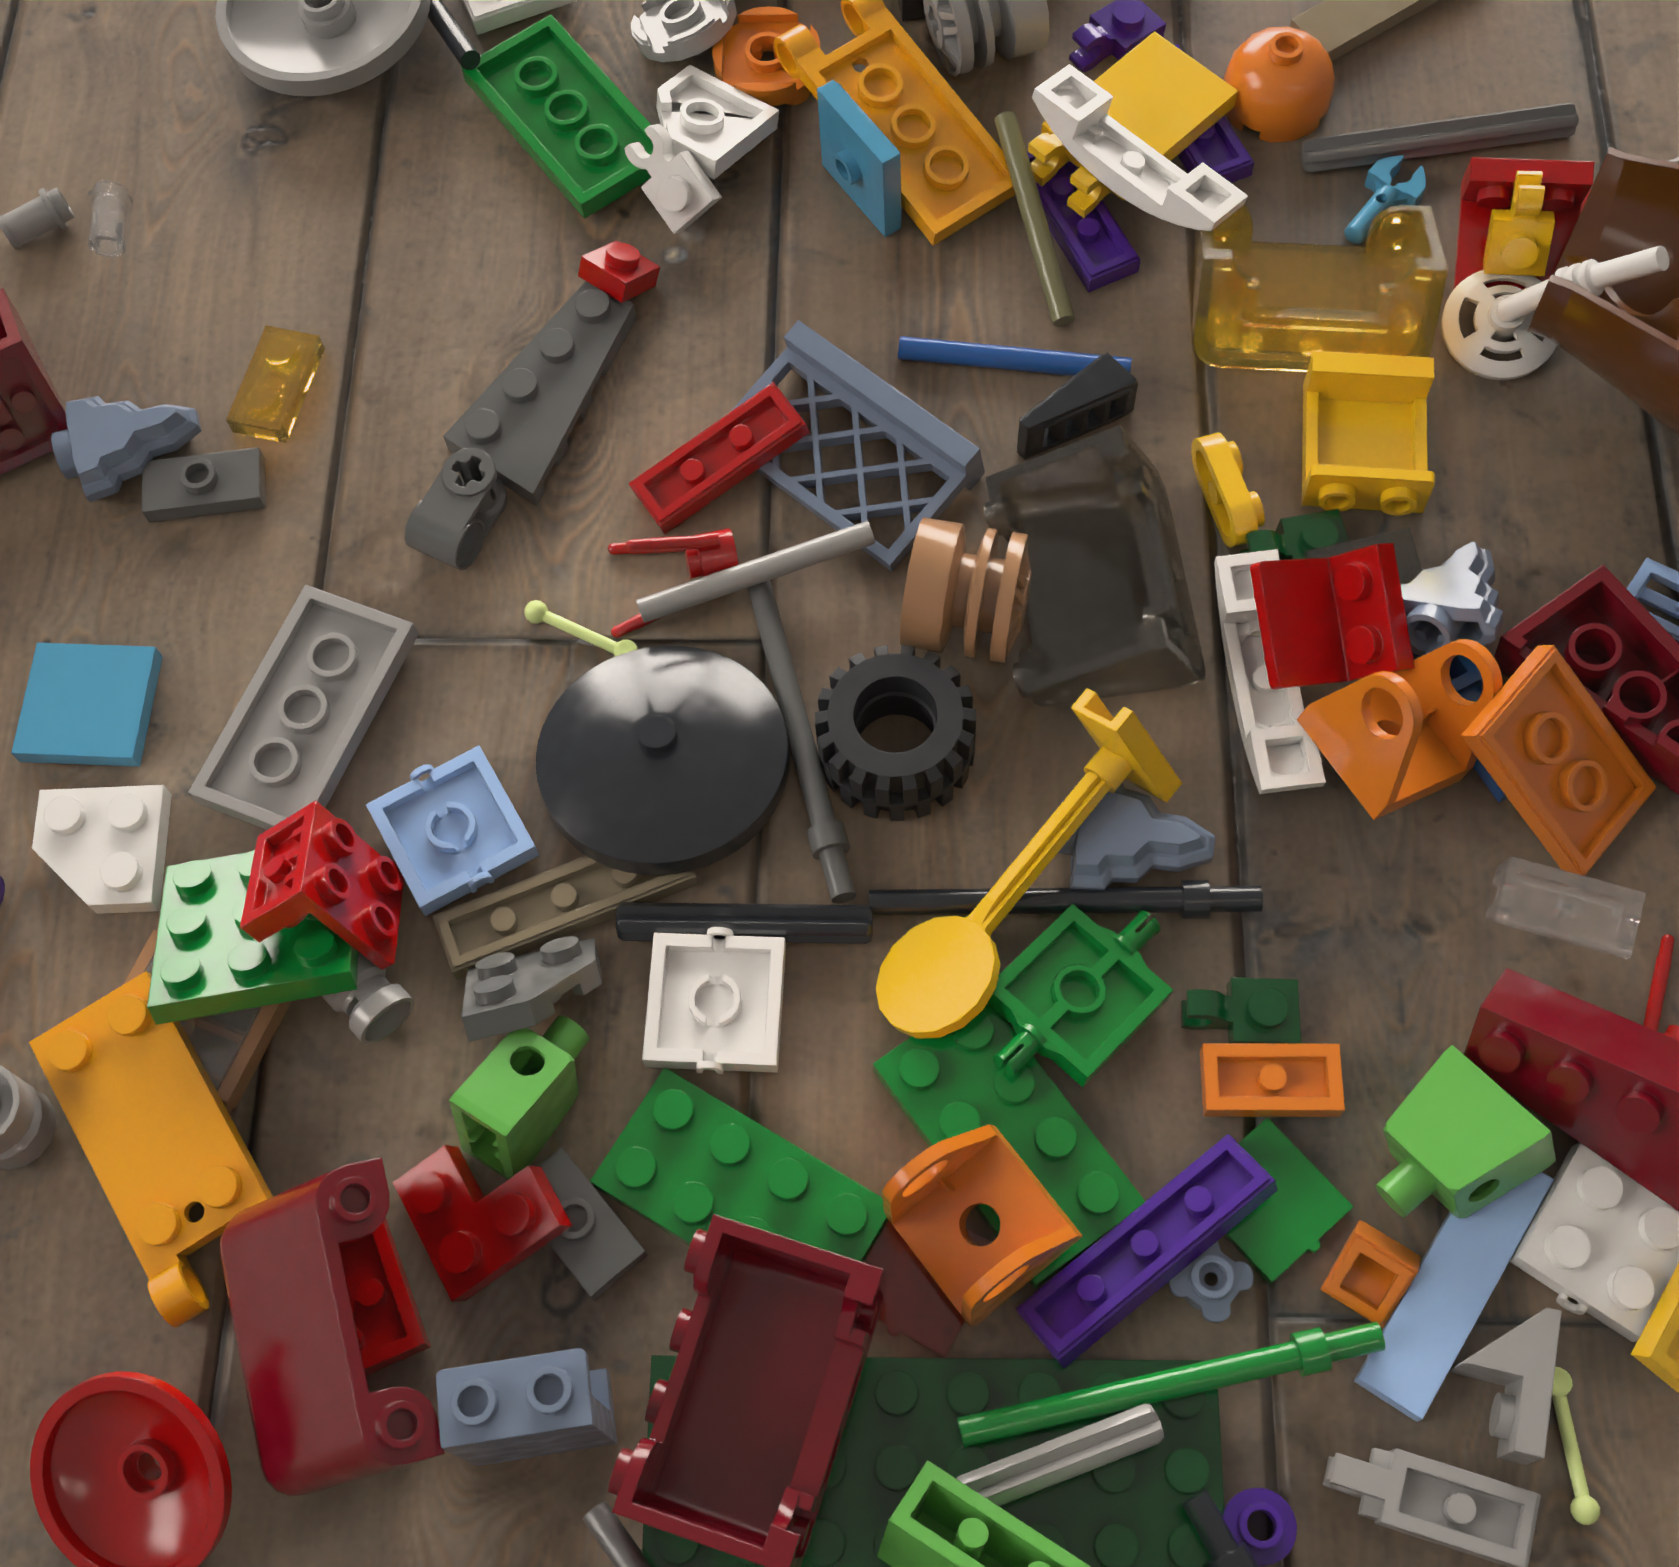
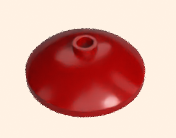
[30,1371,232,1567]

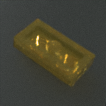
[226,325,325,443]

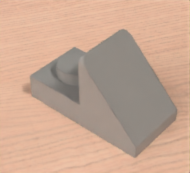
[1450,1308,1562,1466]

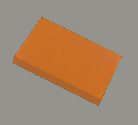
[1461,645,1657,878]

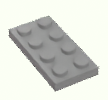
[188,584,419,830]

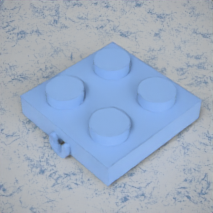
[365,745,539,916]

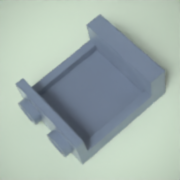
[436,1348,617,1466]

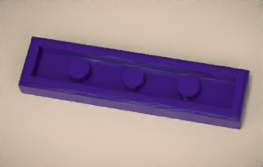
[1016,1134,1278,1369]

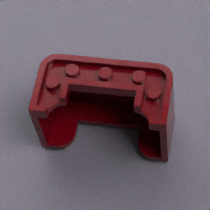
[608,1214,888,1567]

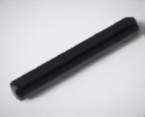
[616,902,873,944]

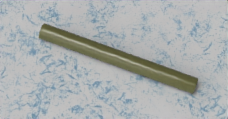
[994,111,1075,327]

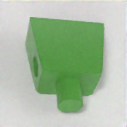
[449,1015,590,1180]
[1375,1045,1556,1219]

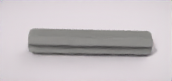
[956,1404,1164,1506]

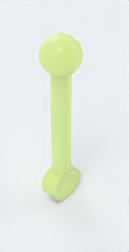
[524,600,638,657]
[1552,1367,1600,1525]

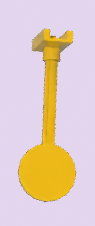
[876,688,1182,1039]

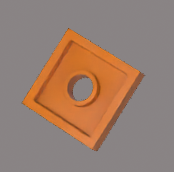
[1296,639,1502,820]
[882,1124,1083,1327]

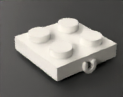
[642,927,786,1074]
[1509,1142,1679,1342]

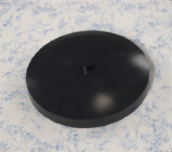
[536,645,790,875]

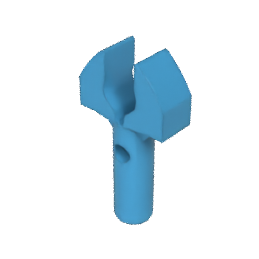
[1344,155,1426,244]

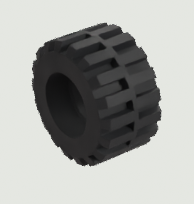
[815,645,976,821]

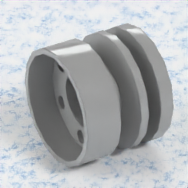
[923,0,1050,78]

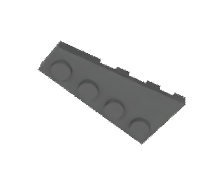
[443,281,637,506]

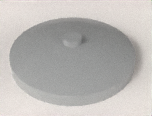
[215,0,431,96]

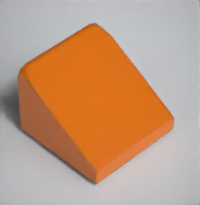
[1320,1220,1421,1328]

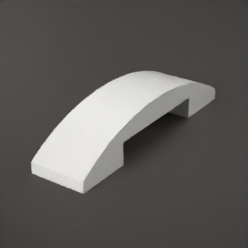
[1032,64,1248,231]
[1214,549,1326,794]

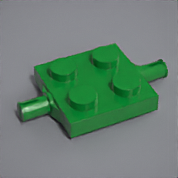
[988,904,1173,1087]

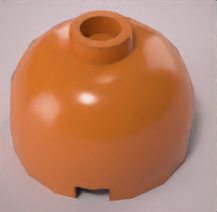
[1223,26,1335,142]

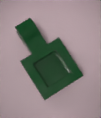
[1239,509,1353,560]
[1181,977,1301,1044]

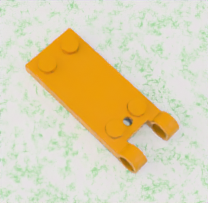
[774,0,1015,246]
[29,971,273,1328]

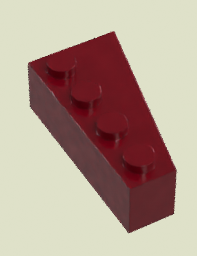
[1494,564,1679,795]
[1464,968,1679,1211]

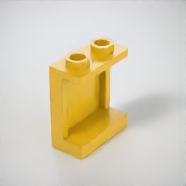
[1302,351,1435,516]

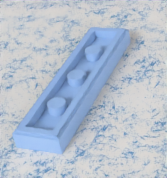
[1354,1172,1554,1422]

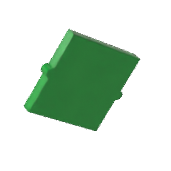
[1224,1117,1354,1284]

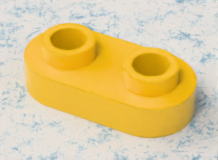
[1191,432,1265,548]

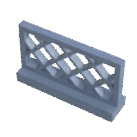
[731,320,985,572]

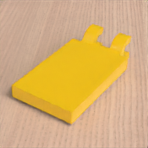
[1028,31,1238,218]

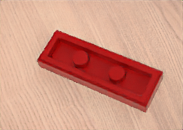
[628,382,810,535]

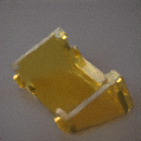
[1192,204,1448,372]

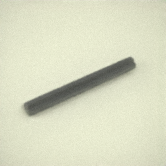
[1300,102,1579,173]

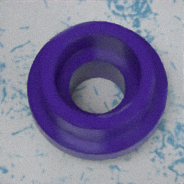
[1222,1488,1297,1566]

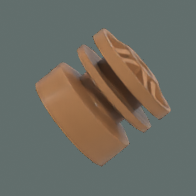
[900,517,1032,664]

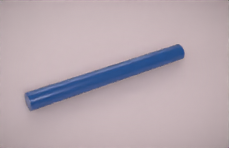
[898,336,1132,376]

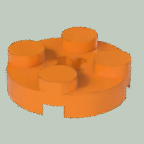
[712,6,821,106]

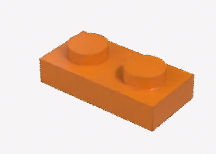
[1200,1043,1345,1117]

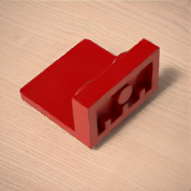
[1453,157,1595,296]
[1250,543,1415,690]
[240,800,404,970]

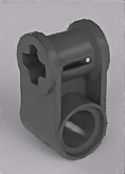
[404,447,508,570]

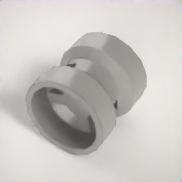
[322,953,414,1045]

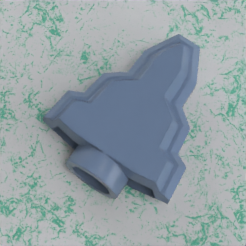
[51,396,202,502]
[1401,542,1503,656]
[1058,783,1215,890]

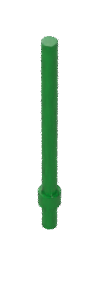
[957,1322,1385,1447]

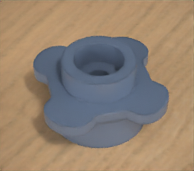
[1168,1241,1253,1323]

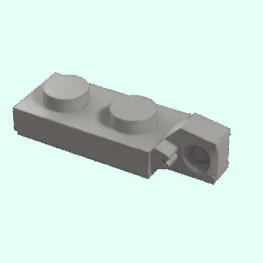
[1322,1448,1541,1567]

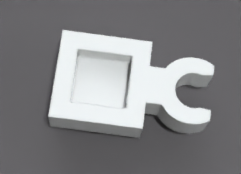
[624,124,722,234]

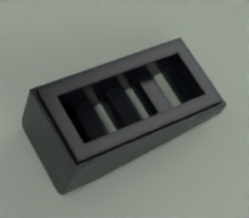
[1017,352,1138,460]

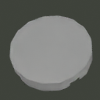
[631,0,737,63]

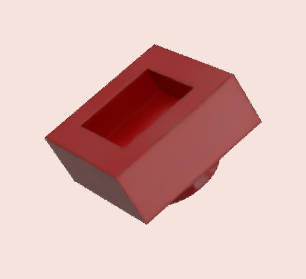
[578,240,660,303]

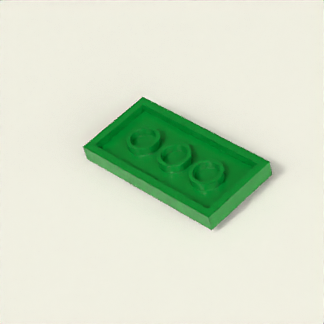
[461,14,653,219]
[873,1003,1146,1289]
[590,1067,889,1262]

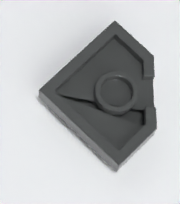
[462,936,602,1042]

